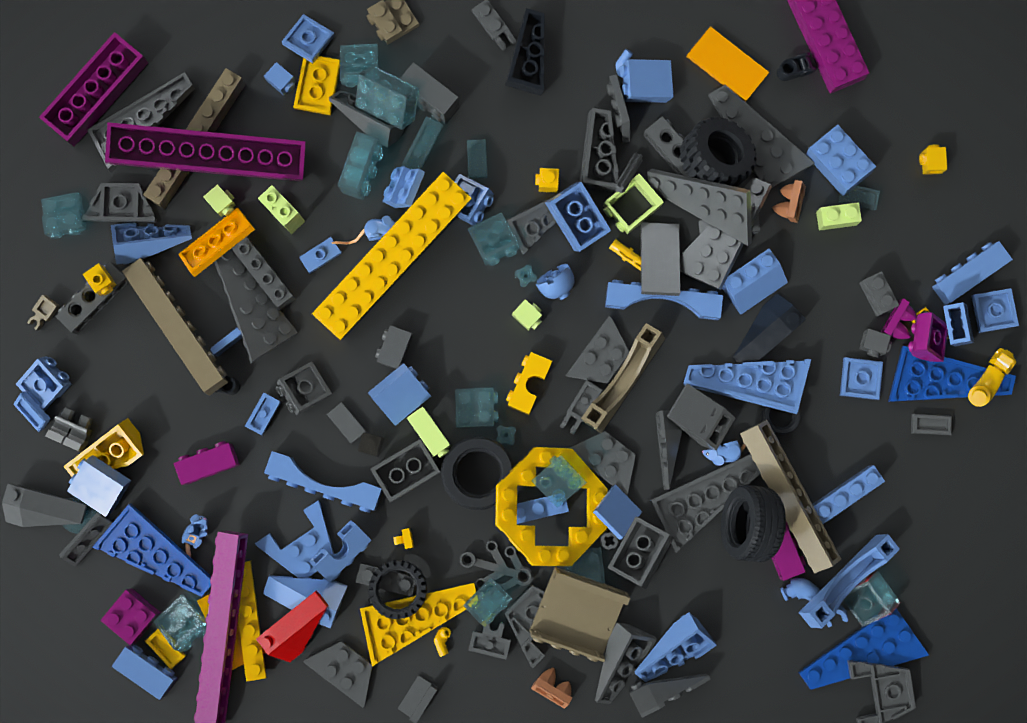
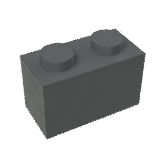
[859,271,899,317]
[375,325,413,369]

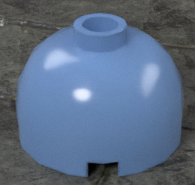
[536,264,575,300]

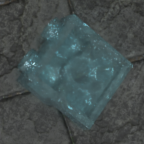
[340,44,379,88]
[41,192,86,239]
[468,212,519,266]
[455,388,498,428]
[564,547,605,584]
[153,595,207,652]

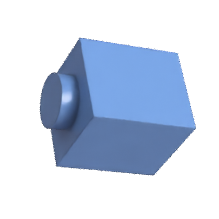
[264,62,296,95]

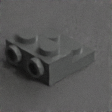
[276,362,332,415]

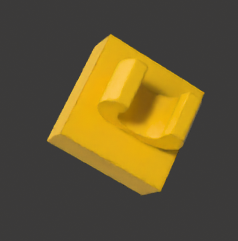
[393,528,414,549]

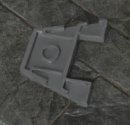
[504,585,545,668]
[847,660,916,723]

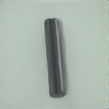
[615,153,643,193]

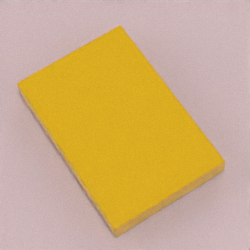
[293,56,342,116]

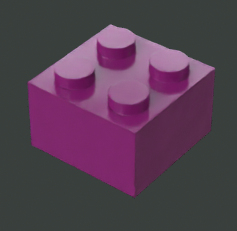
[100,588,161,645]

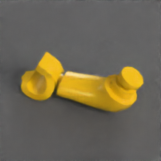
[968,348,1016,407]

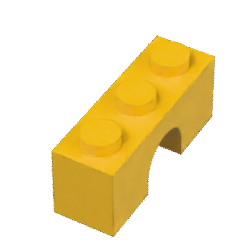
[506,352,552,415]

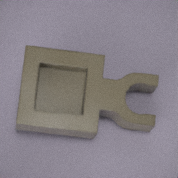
[27,295,60,330]

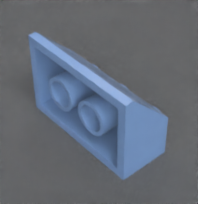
[722,249,788,315]

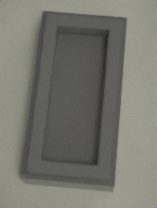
[327,402,366,444]
[911,414,952,435]

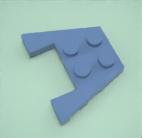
[255,500,334,579]

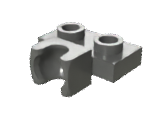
[468,619,511,660]

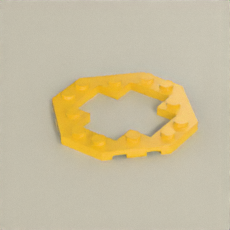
[495,447,608,566]

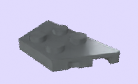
[82,183,157,222]
[566,316,629,384]
[569,431,636,496]
[304,641,373,708]

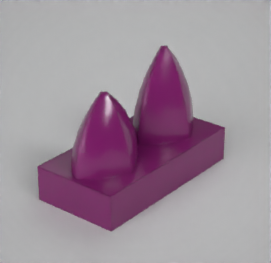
[881,299,917,339]

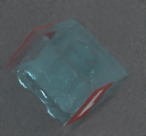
[843,570,901,627]

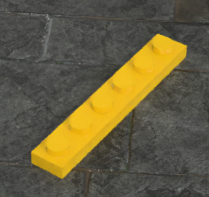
[238,561,267,682]

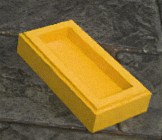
[145,627,187,670]

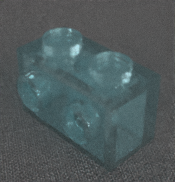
[463,578,512,627]

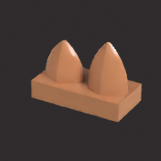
[772,180,806,223]
[531,668,572,709]

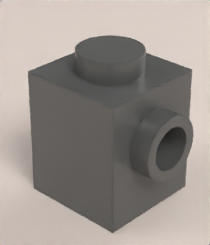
[859,329,892,358]

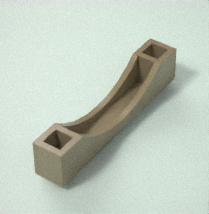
[581,323,665,433]

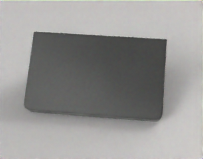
[398,676,438,723]

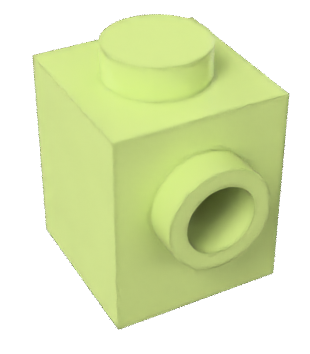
[203,184,236,217]
[512,300,542,331]

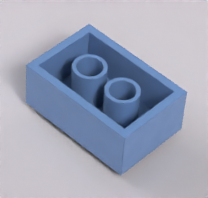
[806,125,876,196]
[545,182,611,252]

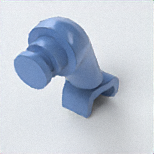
[780,577,848,627]

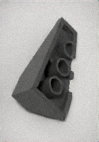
[329,90,412,148]

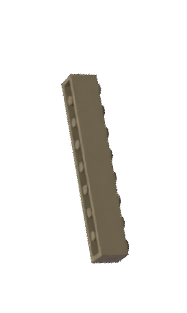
[143,68,246,209]
[122,258,228,396]
[740,420,841,573]

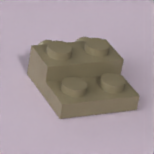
[366,0,419,45]

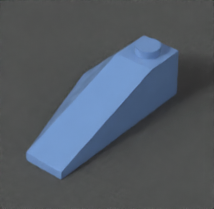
[111,223,192,264]
[263,575,348,628]
[634,612,717,682]

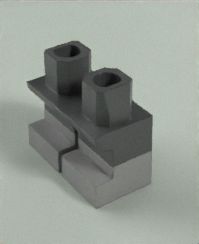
[45,407,93,452]

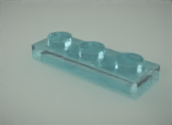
[401,117,443,170]

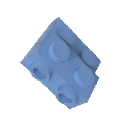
[383,166,425,208]
[454,174,494,226]
[16,356,71,411]

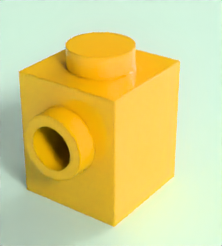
[919,145,947,174]
[535,168,559,193]
[83,263,117,296]

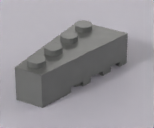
[580,108,619,192]

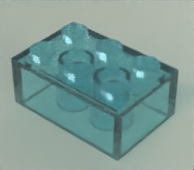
[355,65,419,130]
[338,131,384,200]

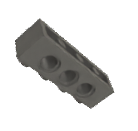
[644,116,688,176]
[231,237,296,310]
[55,262,129,334]

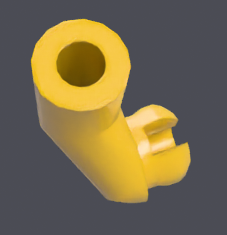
[434,627,451,657]

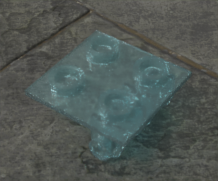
[531,456,587,508]

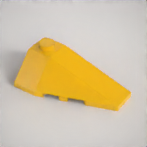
[64,418,144,476]

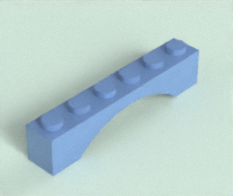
[605,280,723,320]
[264,451,383,513]
[798,534,900,628]

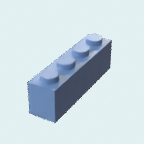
[932,241,1013,305]
[812,465,885,524]

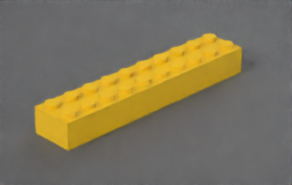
[312,172,472,340]

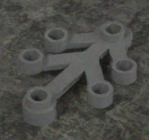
[460,540,533,595]

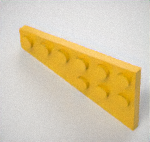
[360,583,479,666]

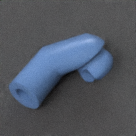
[616,49,633,77]

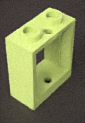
[603,174,664,235]
[258,185,305,234]
[407,407,451,458]

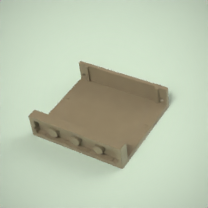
[529,567,630,662]

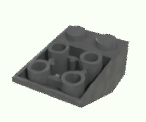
[667,384,735,450]

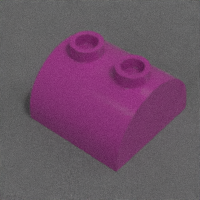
[909,313,948,362]

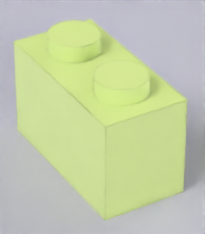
[816,203,862,230]

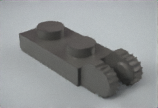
[472,0,516,50]
[560,380,602,435]

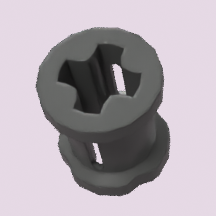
[600,532,618,550]

